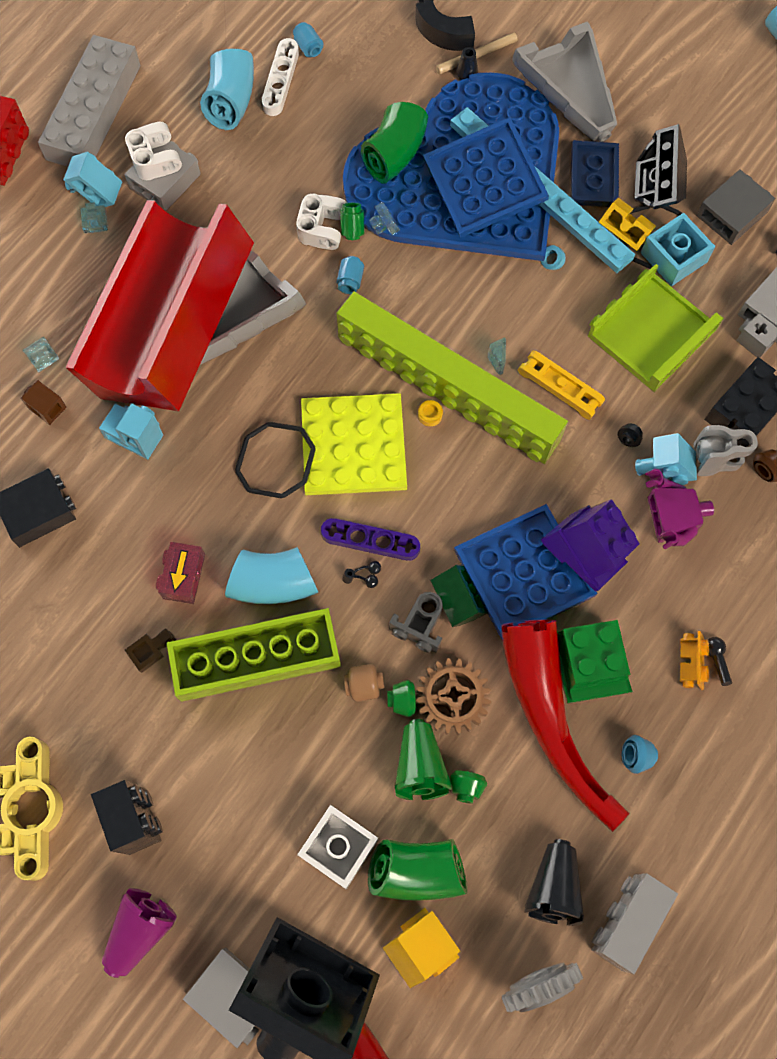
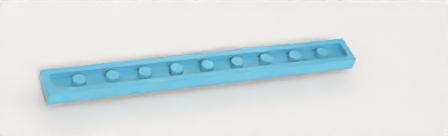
[450,107,635,273]

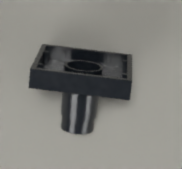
[228,917,380,1059]

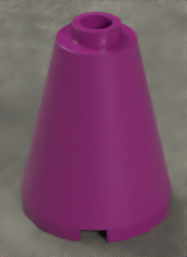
[102,888,177,978]

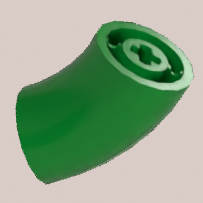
[361,102,428,184]
[368,839,468,900]

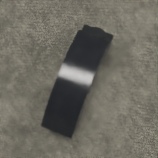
[415,0,475,51]

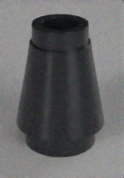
[456,47,478,80]

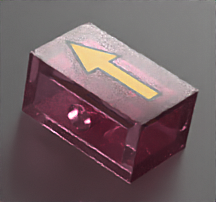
[156,542,205,604]

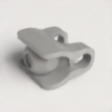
[693,425,758,476]

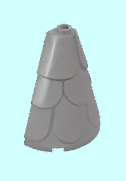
[512,21,617,142]
[200,250,306,365]

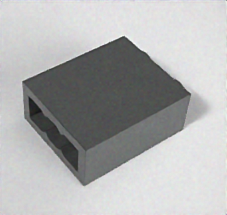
[696,169,776,245]

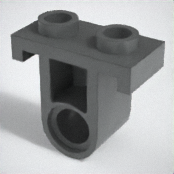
[389,592,443,653]

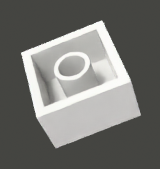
[298,805,378,889]

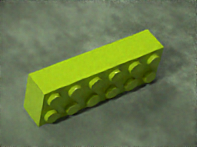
[167,608,341,702]

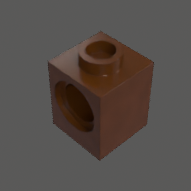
[21,380,67,425]

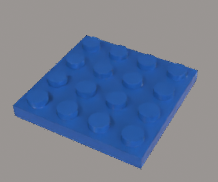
[423,117,549,238]
[454,504,598,641]

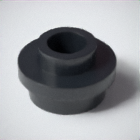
[617,423,643,447]

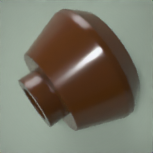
[753,449,777,482]

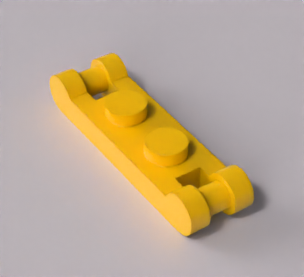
[518,350,605,420]

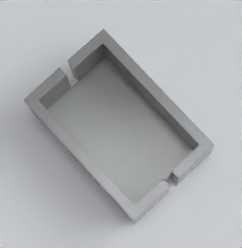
[592,873,678,974]

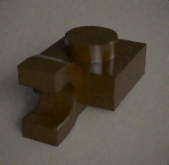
[125,628,176,673]

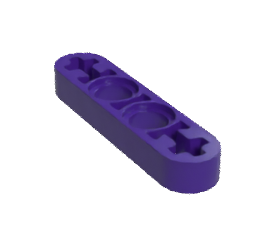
[321,518,420,561]

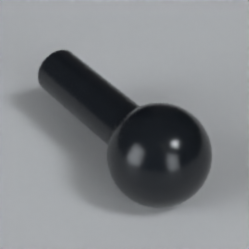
[708,637,732,686]

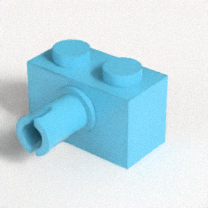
[63,152,122,209]
[635,433,697,485]

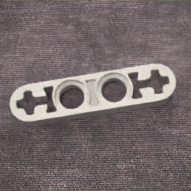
[262,38,299,116]

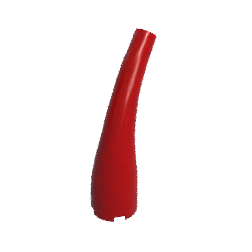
[501,620,630,832]

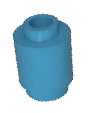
[293,22,324,58]
[337,256,364,294]

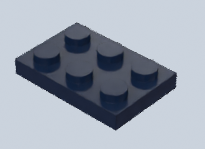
[570,140,619,207]

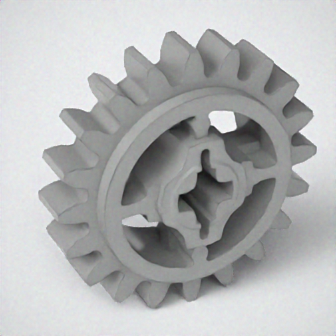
[501,963,583,1012]

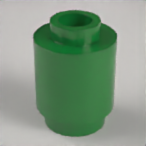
[340,202,365,240]

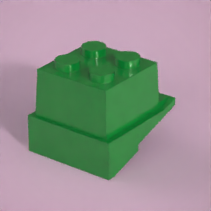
[558,620,633,704]

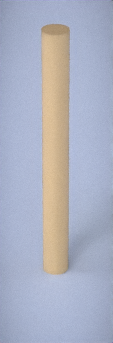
[436,33,518,75]

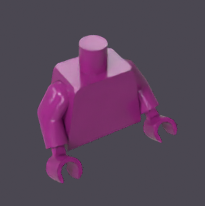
[645,469,714,549]

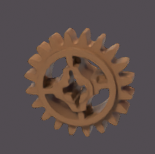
[416,658,491,735]

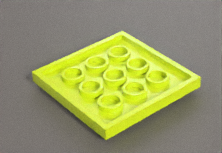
[301,393,407,496]

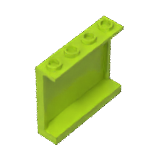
[588,264,724,392]

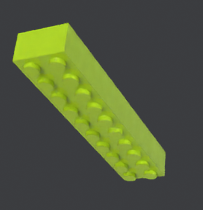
[336,291,568,464]

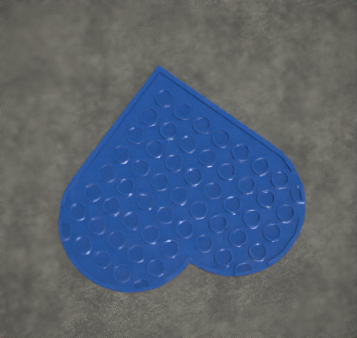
[343,72,559,261]

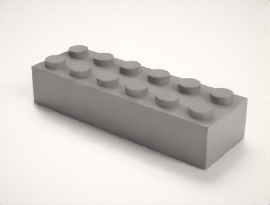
[38,35,141,167]

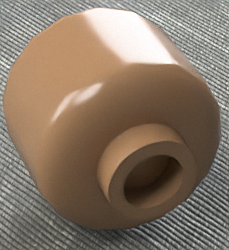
[344,664,385,702]

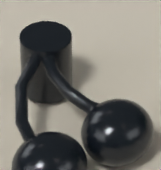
[342,561,381,588]

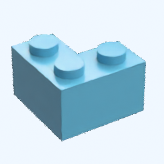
[99,403,163,460]

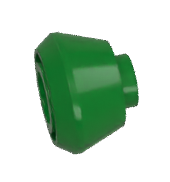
[387,680,416,717]
[450,770,488,804]

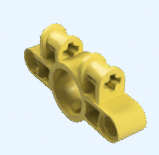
[0,737,63,881]

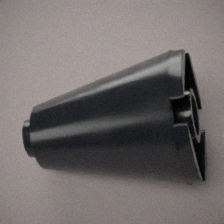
[524,839,584,926]

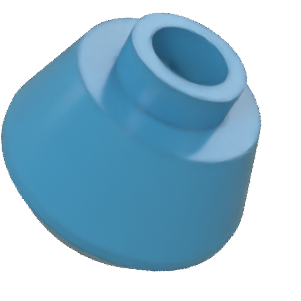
[622,735,658,774]

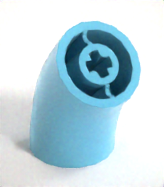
[200,49,254,130]
[225,547,319,604]

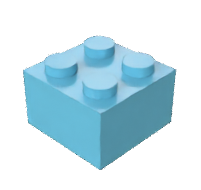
[641,213,716,287]

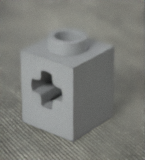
[736,314,777,358]

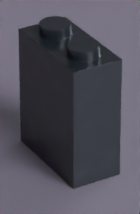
[0,468,76,548]

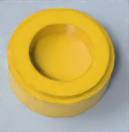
[418,400,443,427]

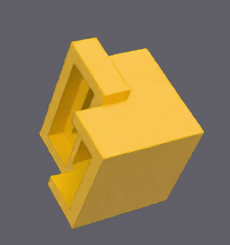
[383,908,460,988]

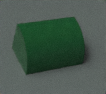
[430,565,488,627]

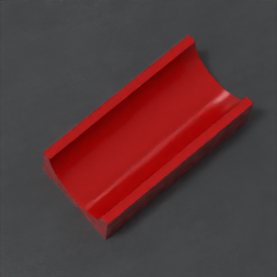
[65,200,254,411]

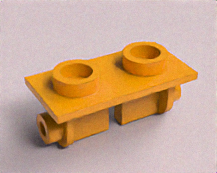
[680,631,709,690]

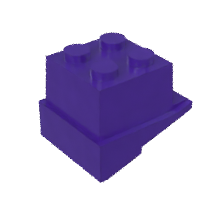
[540,499,640,592]

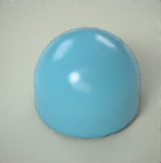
[541,245,566,270]

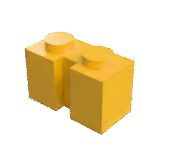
[599,198,656,251]

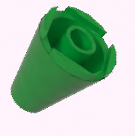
[395,719,451,800]

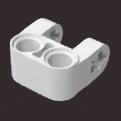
[125,122,182,181]
[296,194,347,250]

